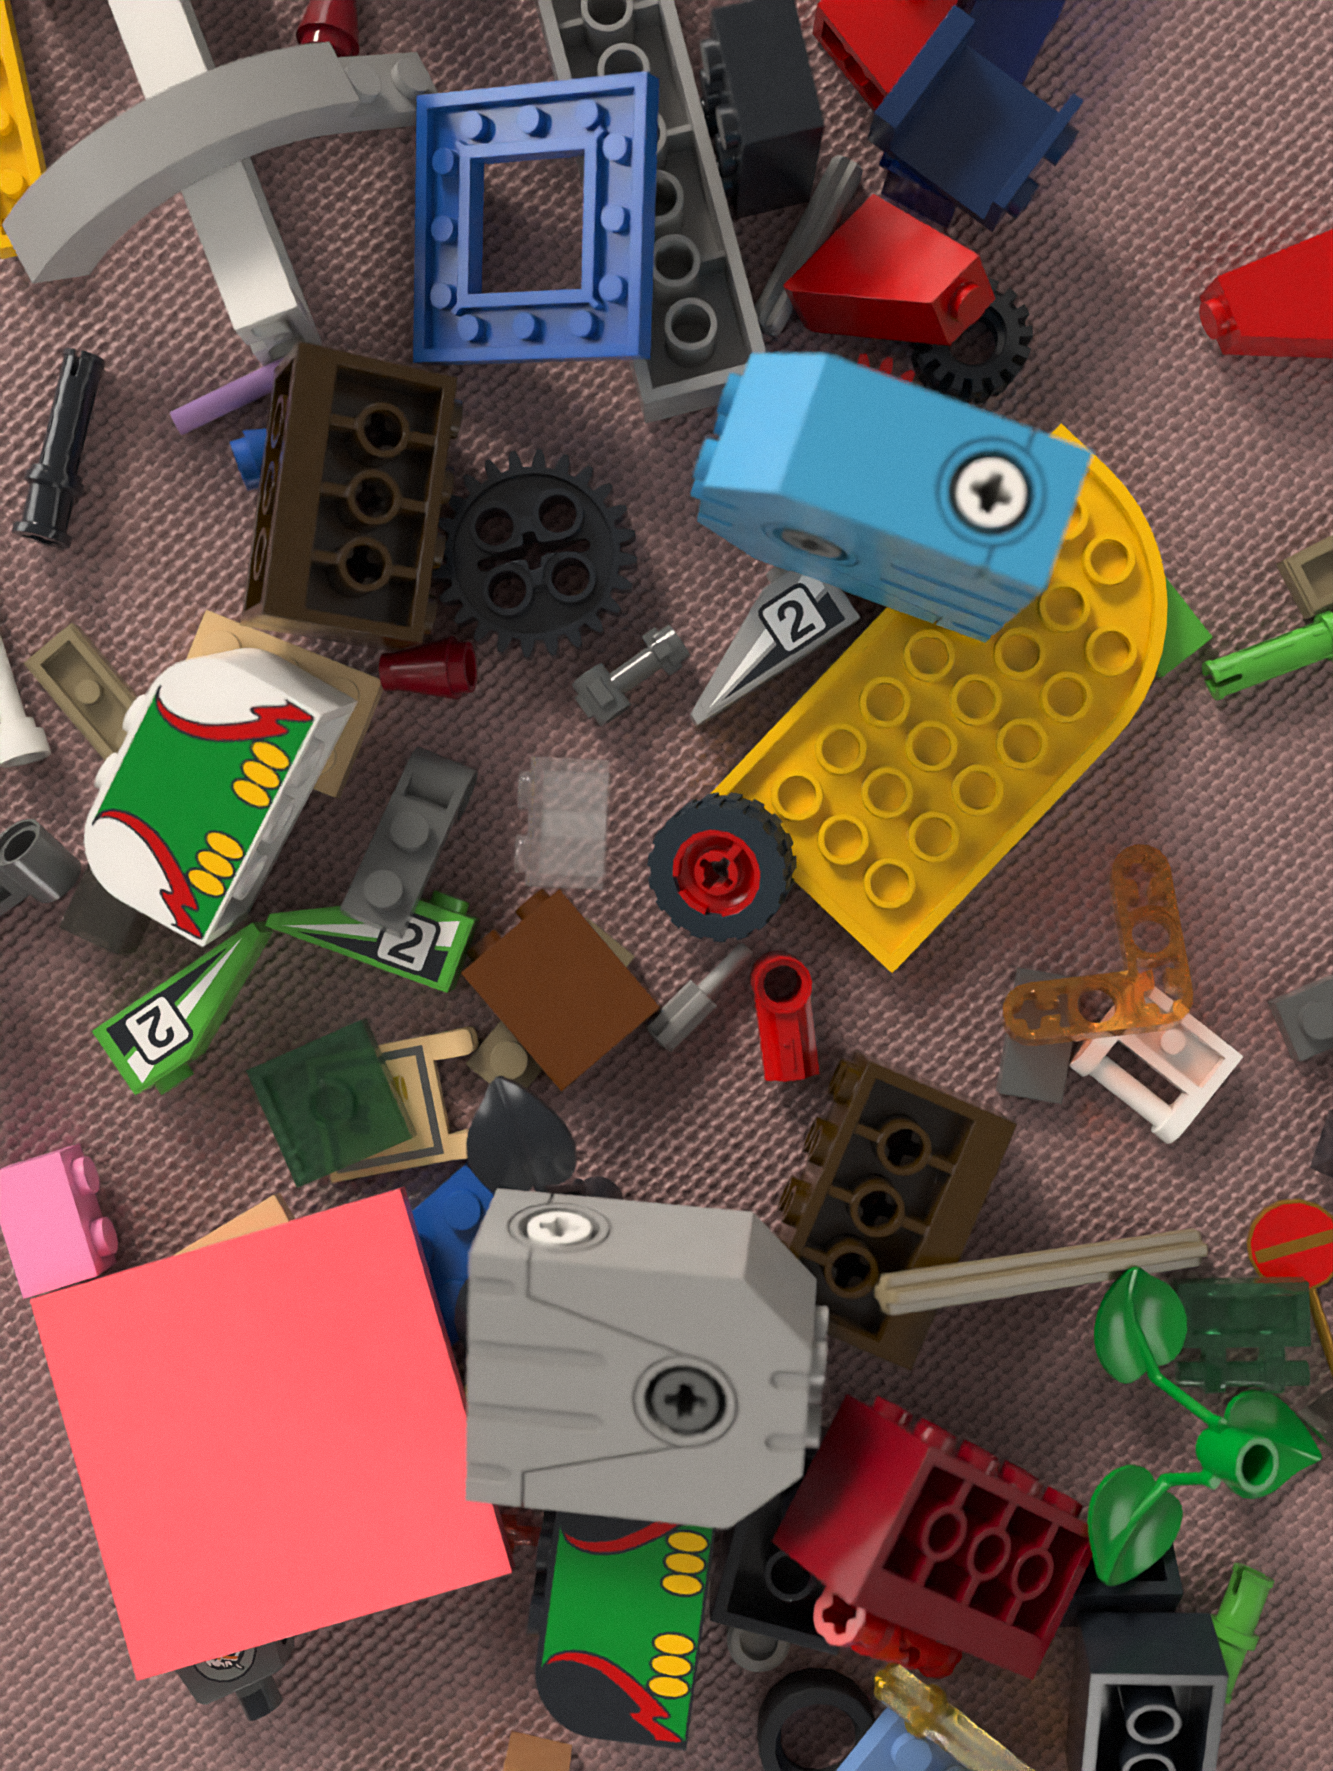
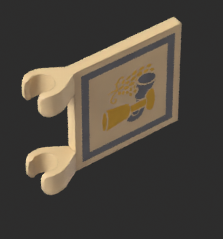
[307,1026,479,1183]

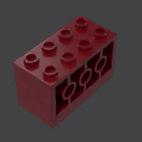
[772,1394,1093,1680]

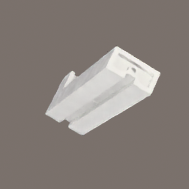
[108,0,323,366]

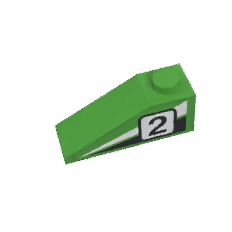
[265,890,481,993]
[92,921,273,1095]

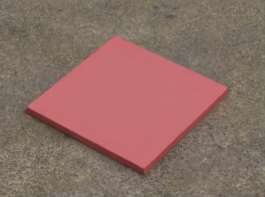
[30,1186,515,1681]

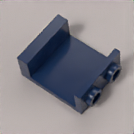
[867,5,1084,232]

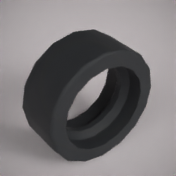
[757,1667,876,1771]

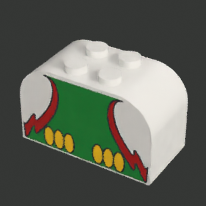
[84,648,358,947]

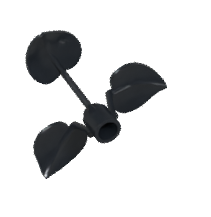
[455,1076,623,1353]

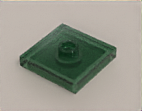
[246,1018,417,1188]

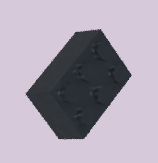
[699,0,825,219]
[709,1426,839,1655]
[1065,1611,1229,1771]

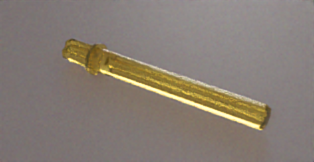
[873,1662,1035,1771]

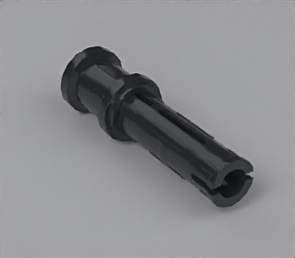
[11,348,106,549]

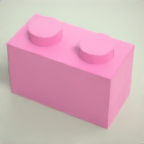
[0,1143,118,1299]

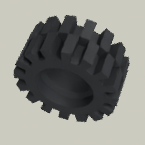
[910,278,1033,405]

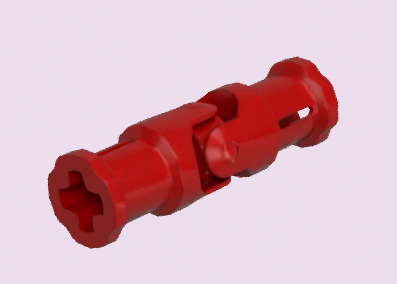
[813,1586,962,1679]

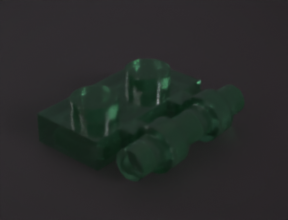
[1173,1277,1311,1394]

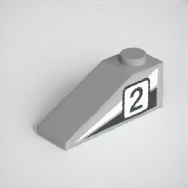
[690,566,860,728]

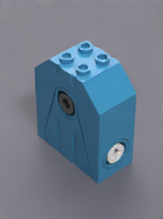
[690,353,1093,643]

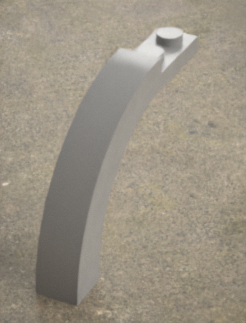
[2,42,438,284]

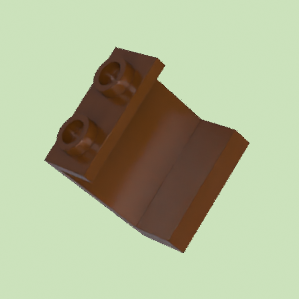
[461,888,661,1091]

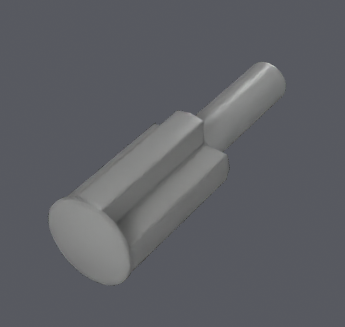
[645,943,753,1052]

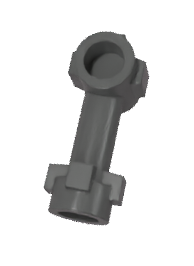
[571,624,690,727]

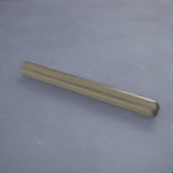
[874,1228,1209,1315]

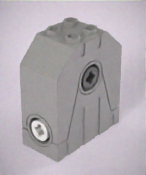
[465,1188,828,1529]

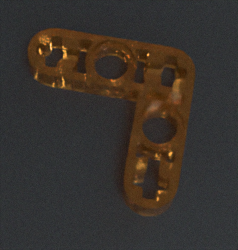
[1001,844,1193,1046]

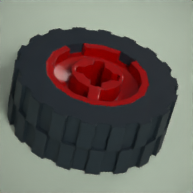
[647,792,797,942]

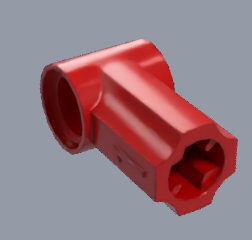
[750,950,820,1082]

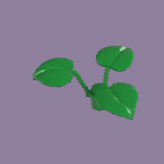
[1087,1266,1322,1586]

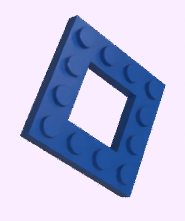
[413,71,660,366]

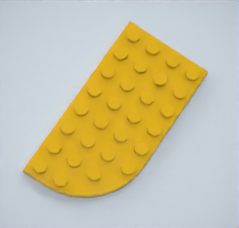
[710,423,1168,973]

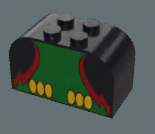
[526,1509,716,1751]

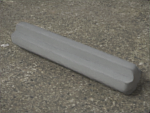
[755,155,863,336]

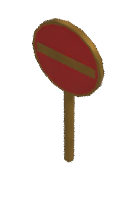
[1246,1198,1333,1378]

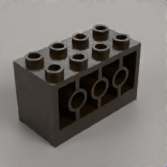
[240,341,463,652]
[776,1049,1017,1371]

